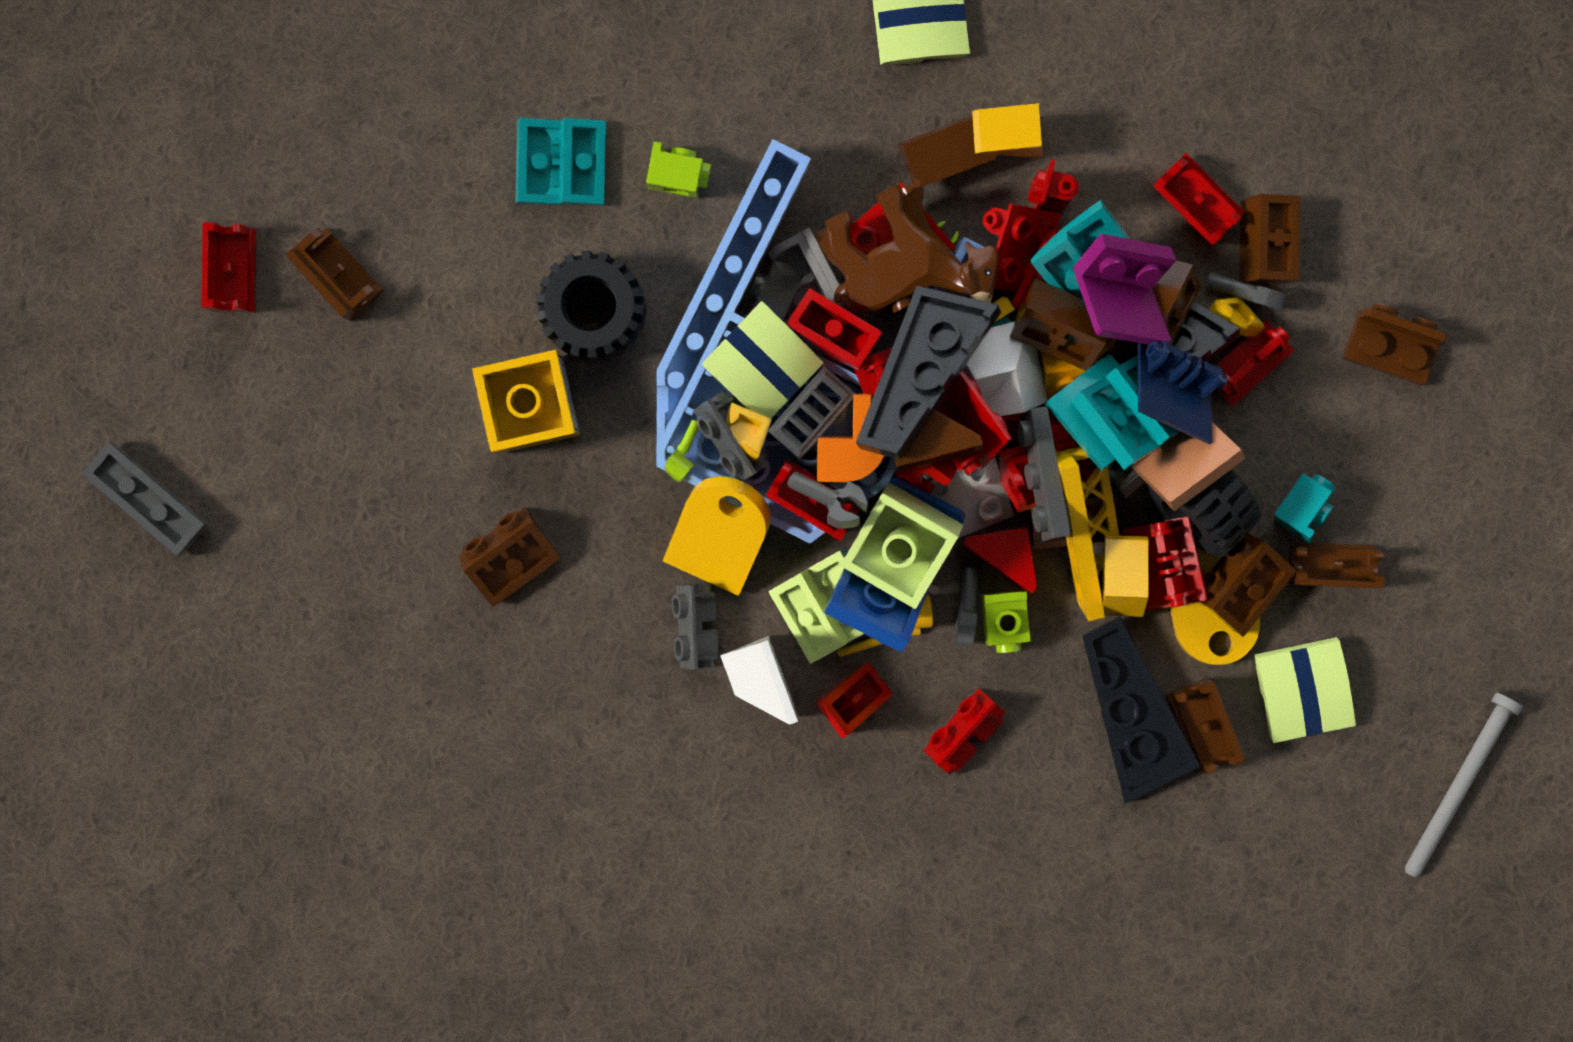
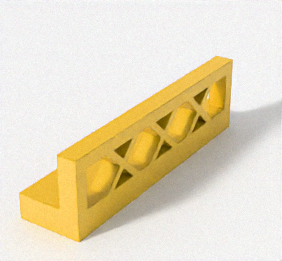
[1056,446,1119,622]

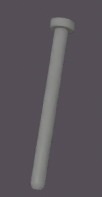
[1405,692,1523,878]

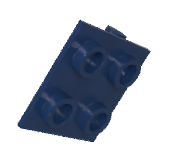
[1138,340,1227,445]

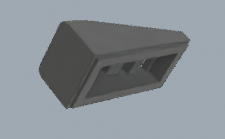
[768,367,855,460]

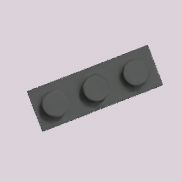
[1017,406,1071,541]
[81,442,209,556]

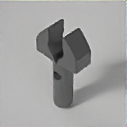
[1206,273,1288,311]
[788,472,868,529]
[954,566,979,647]

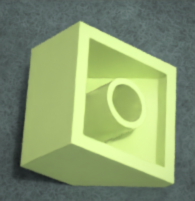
[840,482,963,609]

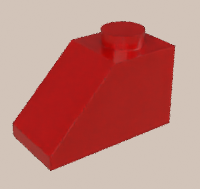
[786,288,883,370]

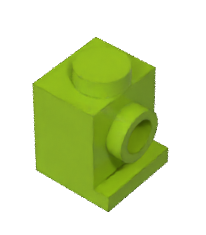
[646,141,712,199]
[981,590,1031,653]

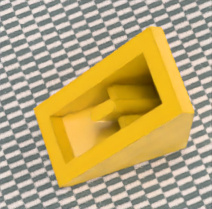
[972,103,1043,158]
[1101,535,1148,617]

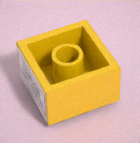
[472,350,580,454]

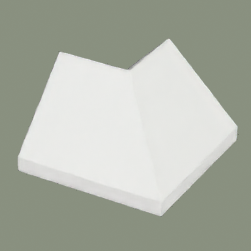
[962,322,1047,416]
[721,636,798,725]

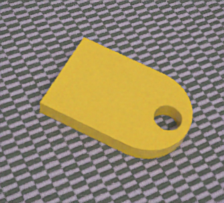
[663,476,771,596]
[1170,548,1260,665]

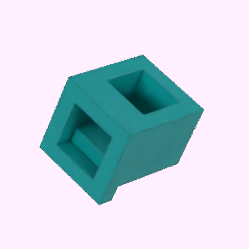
[1274,473,1337,544]

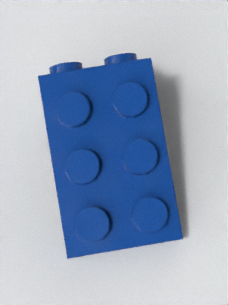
[824,477,965,653]

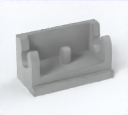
[768,227,847,308]

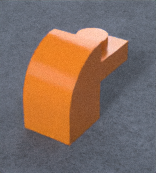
[817,393,886,482]

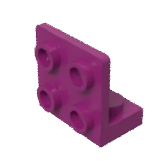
[1073,234,1176,344]

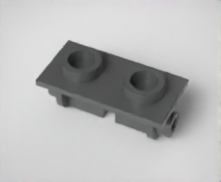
[693,391,770,481]
[672,583,719,670]

